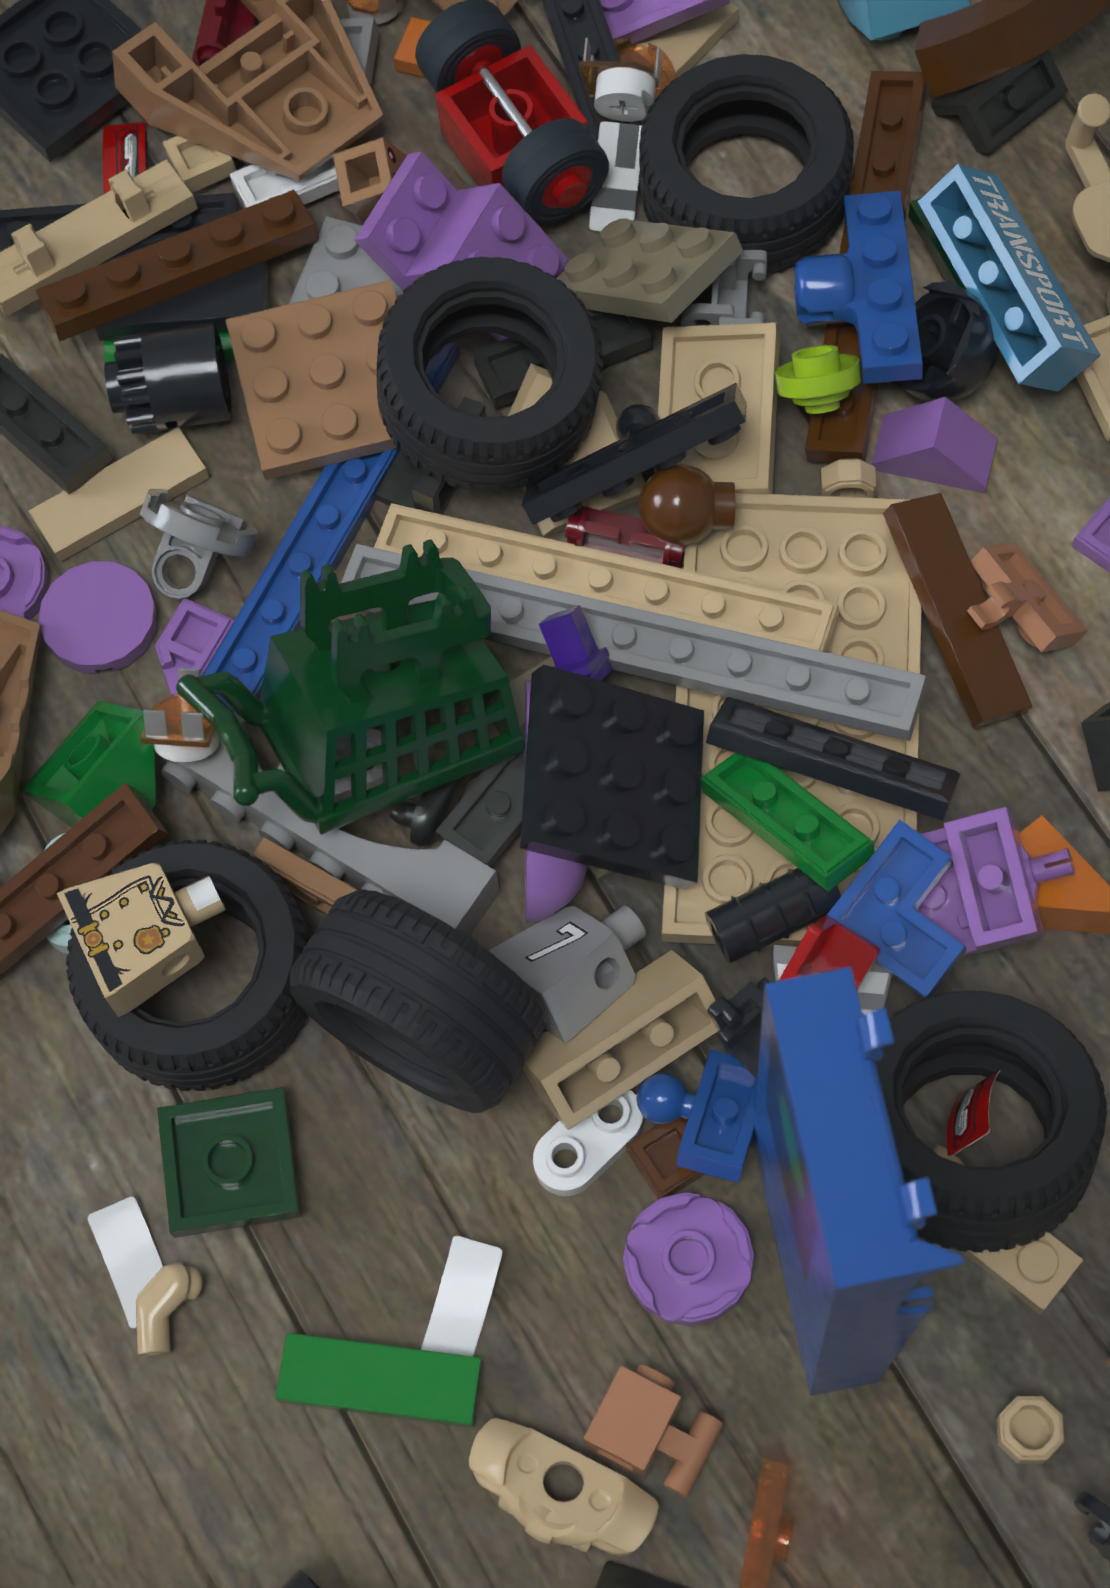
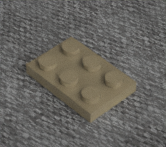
[556,218,744,323]

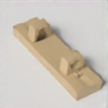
[0,159,198,317]

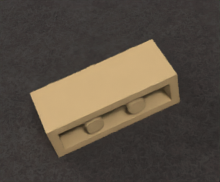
[522,950,719,1130]

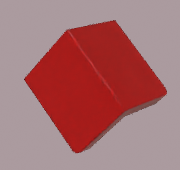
[778,915,880,992]

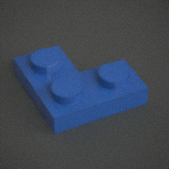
[826,820,967,998]

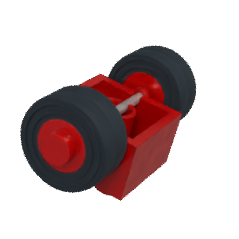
[415,0,609,224]

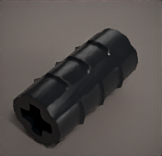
[705,868,841,964]

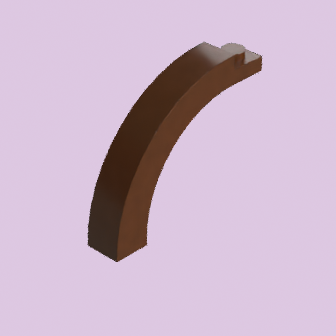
[915,0,1110,98]

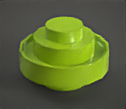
[774,345,862,414]

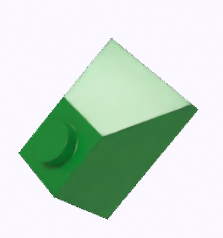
[21,701,156,828]

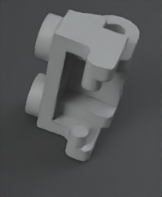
[681,250,767,326]

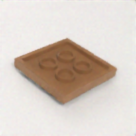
[226,279,397,480]

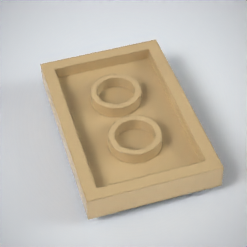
[654,322,781,494]

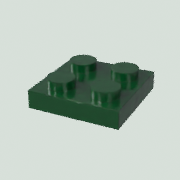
[157,1087,302,1238]

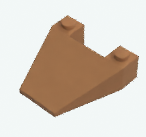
[112,0,383,181]

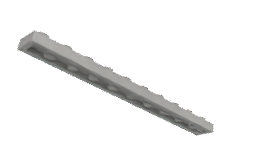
[341,544,927,741]

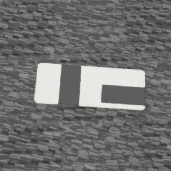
[589,121,643,231]

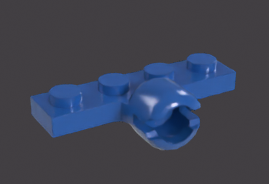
[794,191,923,384]

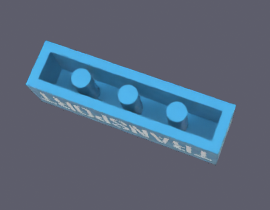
[918,164,1101,392]

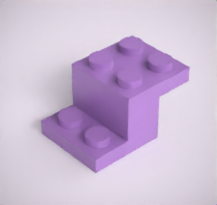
[354,151,569,342]

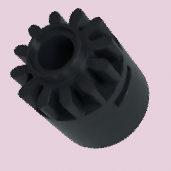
[104,322,232,434]

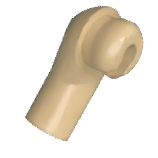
[135,1262,203,1356]

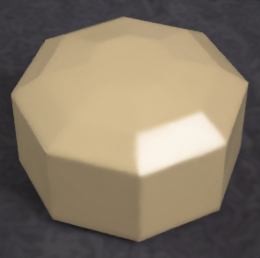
[820,458,877,498]
[996,1396,1064,1464]

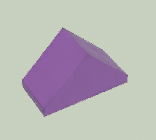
[871,397,997,493]

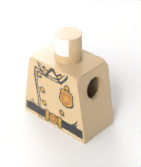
[57,863,226,1018]

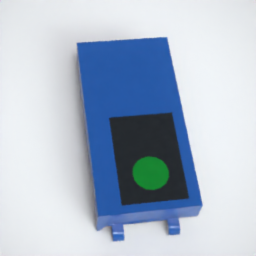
[753,967,964,1396]

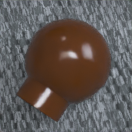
[639,464,736,546]

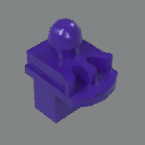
[539,605,612,681]

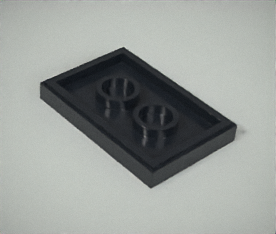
[96,243,269,341]

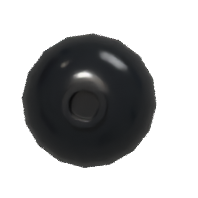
[891,281,999,402]

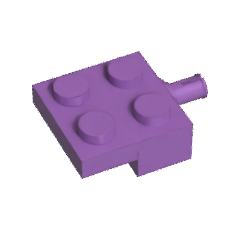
[917,807,1075,958]

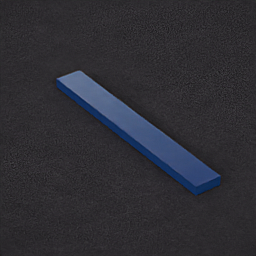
[202,342,460,724]

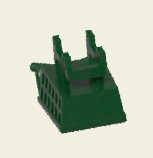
[176,539,525,835]

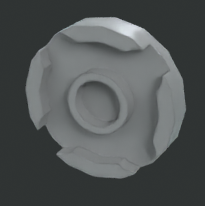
[140,488,258,599]

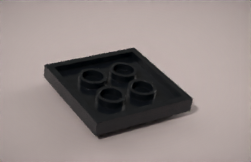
[0,0,142,162]
[520,665,704,889]

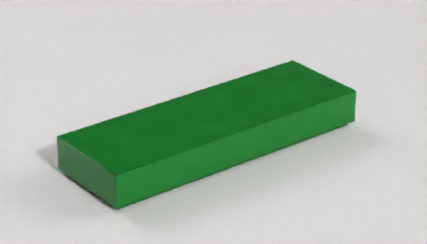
[700,753,875,891]
[275,1333,483,1428]

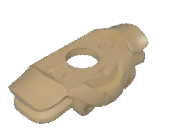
[469,1418,659,1556]

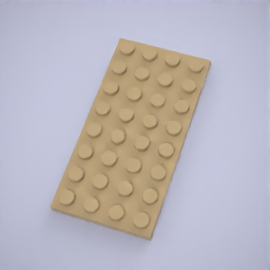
[662,493,922,947]

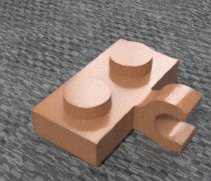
[967,542,1087,652]

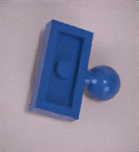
[636,1050,758,1183]

